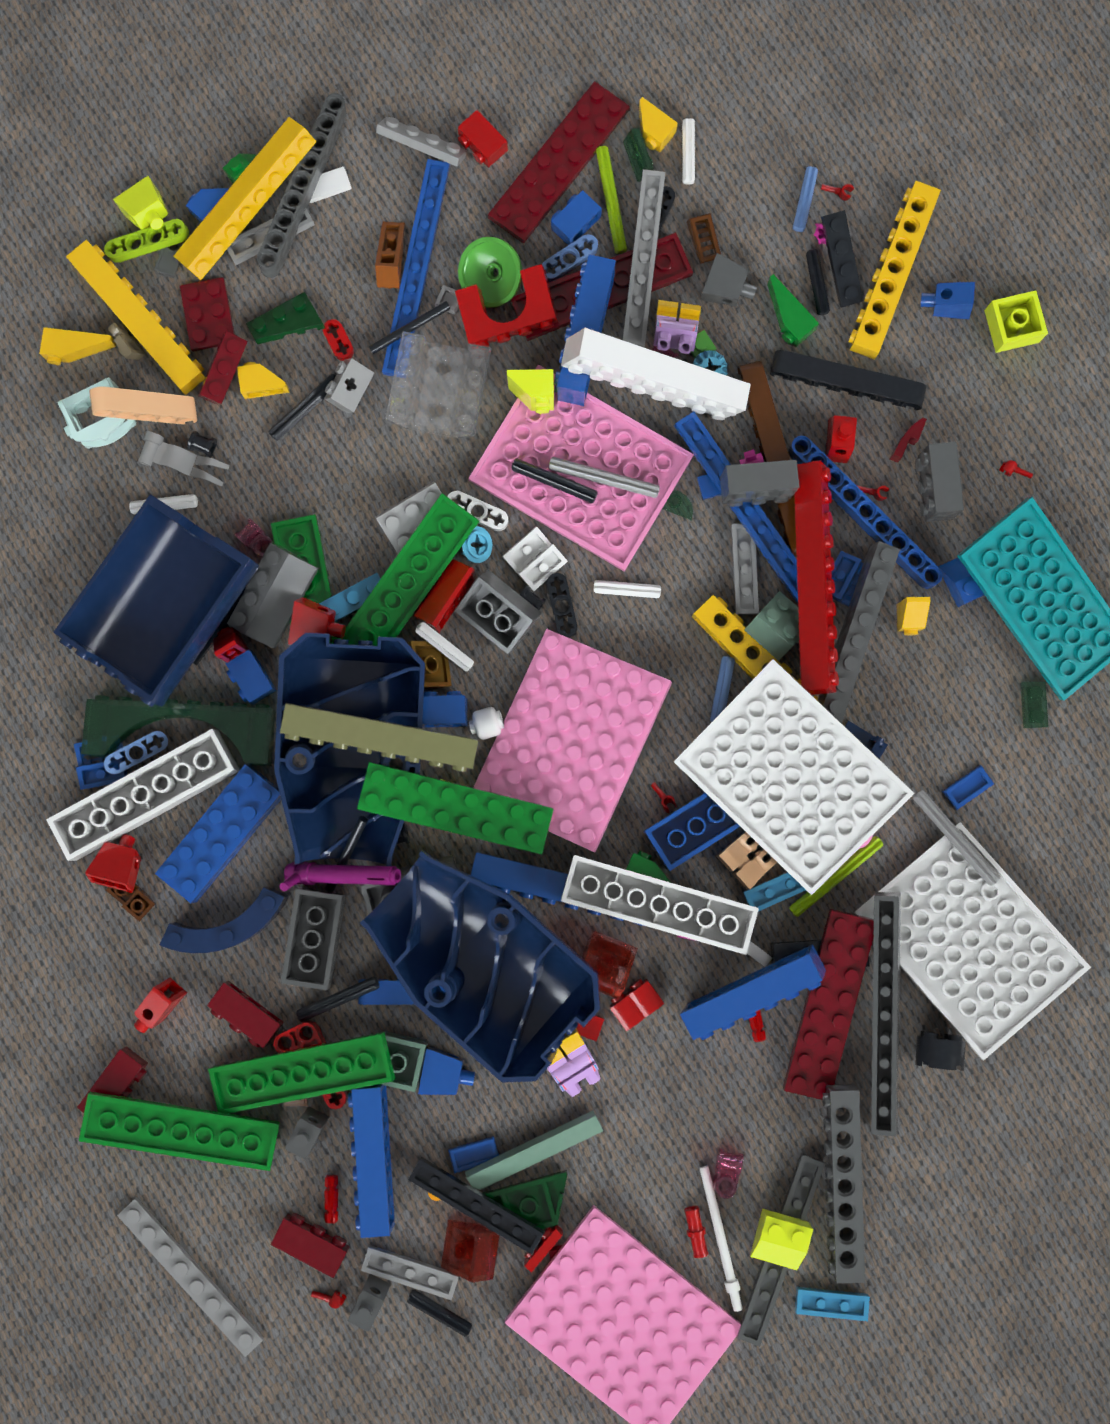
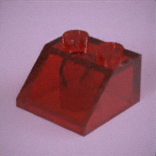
[441,1219,500,1283]

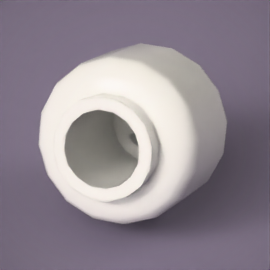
[469,707,504,740]

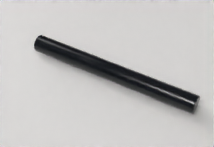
[368,301,451,354]
[325,816,368,892]

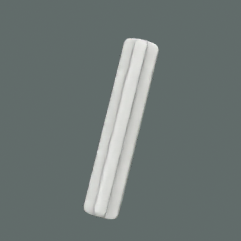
[682,118,695,185]
[129,494,198,514]
[594,580,661,598]
[415,622,474,672]

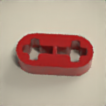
[323,319,354,361]

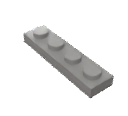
[376,117,467,166]
[227,209,315,265]
[731,524,759,615]
[361,1245,460,1300]

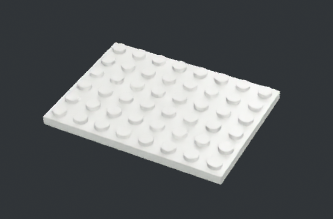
[674,659,915,895]
[854,822,1091,1060]

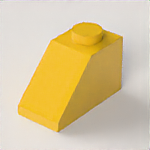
[639,97,678,153]
[237,362,289,399]
[897,597,930,636]

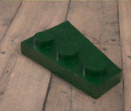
[246,292,326,345]

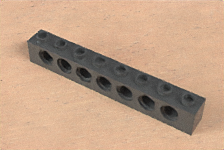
[822,1084,865,1284]

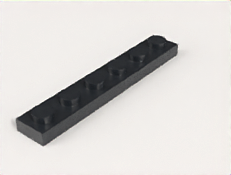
[408,1157,544,1255]

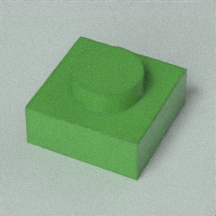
[691,330,716,358]

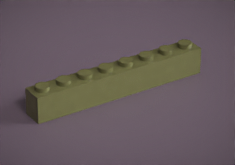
[280,703,478,772]

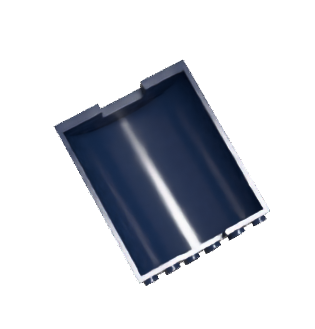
[53,494,259,707]

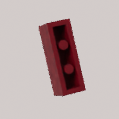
[198,331,248,405]
[207,981,284,1048]
[77,1046,148,1113]
[270,1213,350,1279]

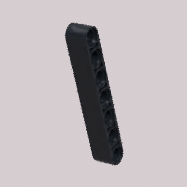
[770,350,927,410]

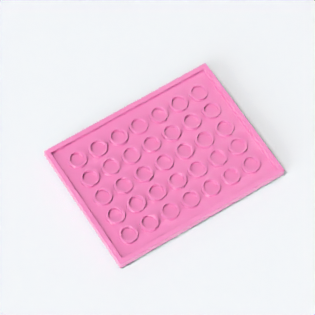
[468,364,694,572]
[473,629,672,852]
[505,1205,741,1424]

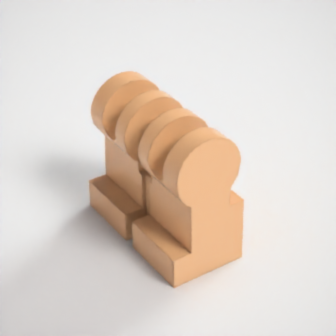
[716,831,777,890]

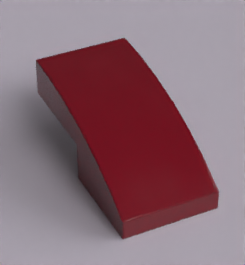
[890,417,927,463]

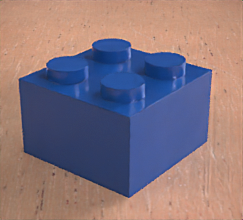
[422,691,468,728]

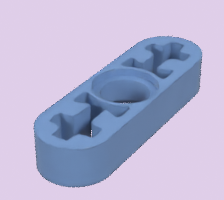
[542,234,598,282]
[104,731,168,775]

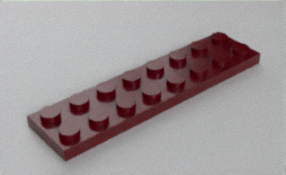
[488,81,630,244]
[510,233,693,341]
[783,909,874,1100]

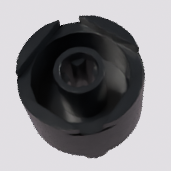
[915,1031,966,1071]

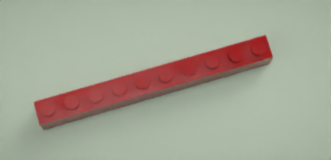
[795,460,839,695]

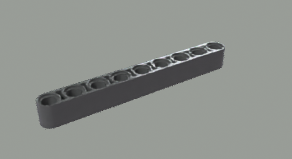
[257,93,347,278]

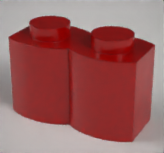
[609,978,664,1032]

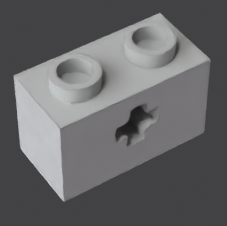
[324,358,374,413]

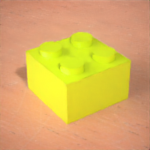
[984,291,1048,353]

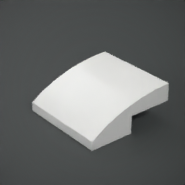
[502,527,568,591]

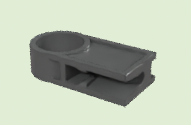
[154,232,187,279]

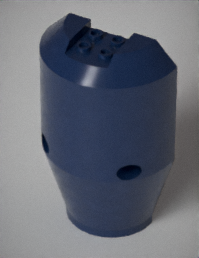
[274,633,425,866]
[360,850,600,1082]

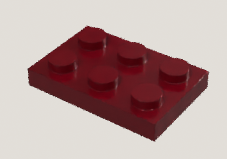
[179,277,235,352]

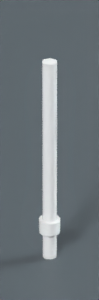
[699,1165,743,1312]

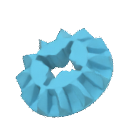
[693,350,728,375]
[461,526,492,563]

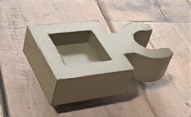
[108,322,145,360]

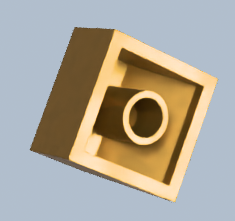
[406,641,452,690]

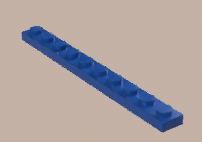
[382,159,450,379]
[674,411,798,604]

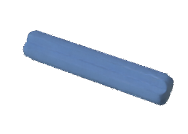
[793,166,818,232]
[710,656,735,722]

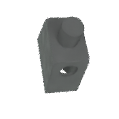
[701,253,757,306]
[285,1107,329,1160]
[348,1274,391,1332]

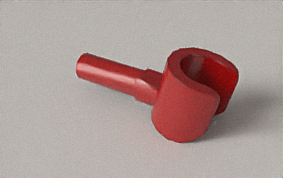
[821,184,854,201]
[999,460,1033,479]
[856,485,889,501]
[651,782,677,813]
[311,1290,347,1309]

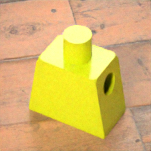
[113,176,168,230]

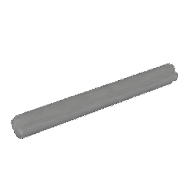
[549,457,660,498]
[913,790,1000,886]

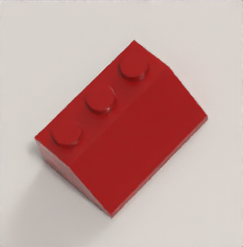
[414,559,477,633]

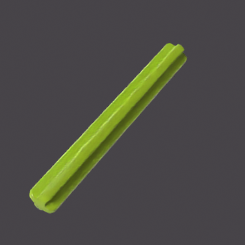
[596,146,627,254]
[789,836,884,917]

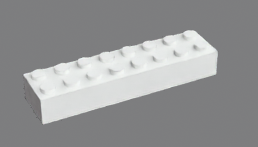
[561,328,751,420]
[46,729,240,861]
[561,855,759,955]

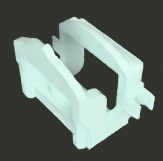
[57,377,136,449]

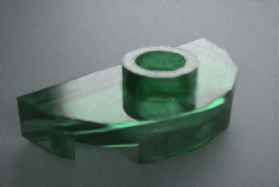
[662,490,693,521]

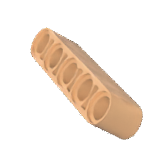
[89,387,198,424]

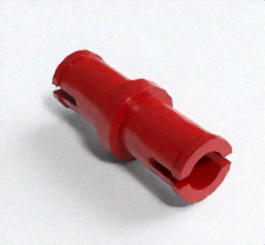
[684,1206,708,1258]

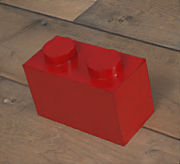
[457,110,508,168]

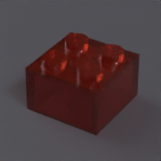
[582,931,638,999]

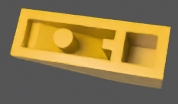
[39,327,116,365]

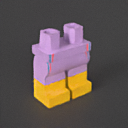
[653,300,701,354]
[547,1028,600,1097]

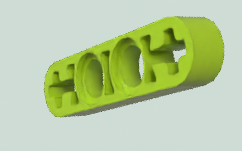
[104,219,189,263]

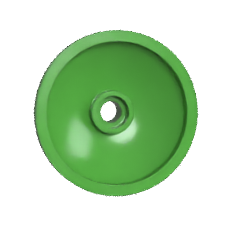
[458,237,522,308]

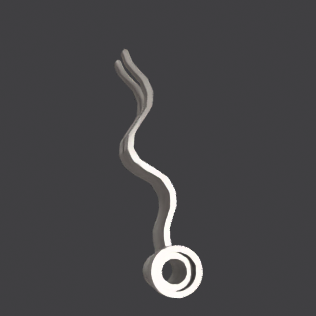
[138,431,230,486]

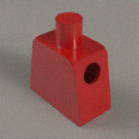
[825,415,857,463]
[288,597,346,645]
[85,834,141,893]
[134,977,188,1033]

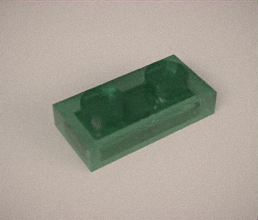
[623,128,654,182]
[1020,681,1048,728]

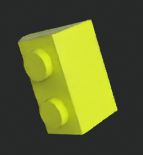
[507,369,554,414]
[750,1208,813,1270]

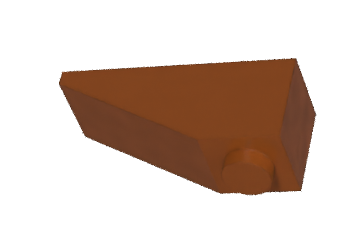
[375,222,405,288]

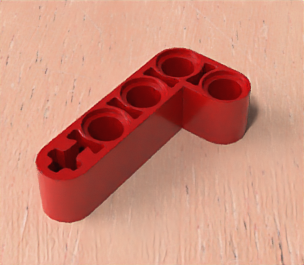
[274,1020,349,1109]

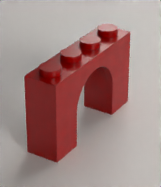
[455,264,559,350]

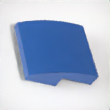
[831,551,863,607]
[74,735,127,790]

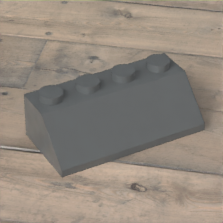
[227,543,319,648]

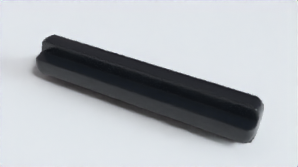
[806,249,830,315]
[407,1290,472,1337]

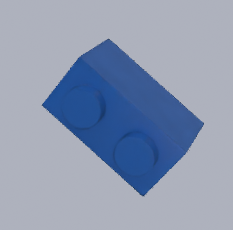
[551,190,602,245]
[226,649,277,705]

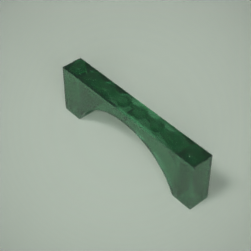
[81,695,276,766]

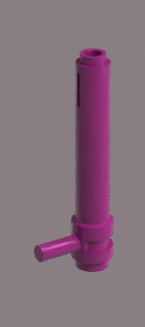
[280,861,401,892]

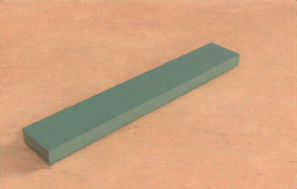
[465,1110,603,1191]

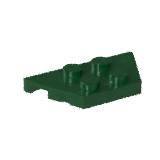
[483,1170,568,1229]

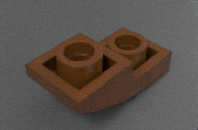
[106,883,156,922]

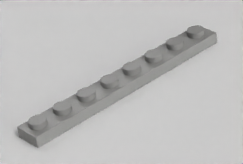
[623,169,665,348]
[117,1197,264,1357]

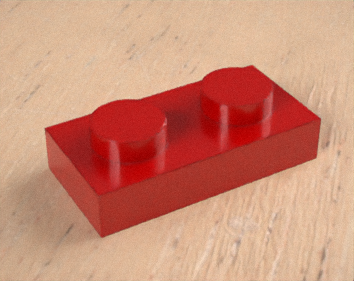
[524,1225,563,1272]

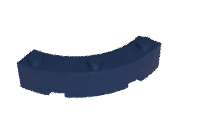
[159,887,289,953]

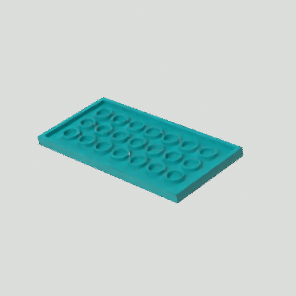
[957,497,1110,701]

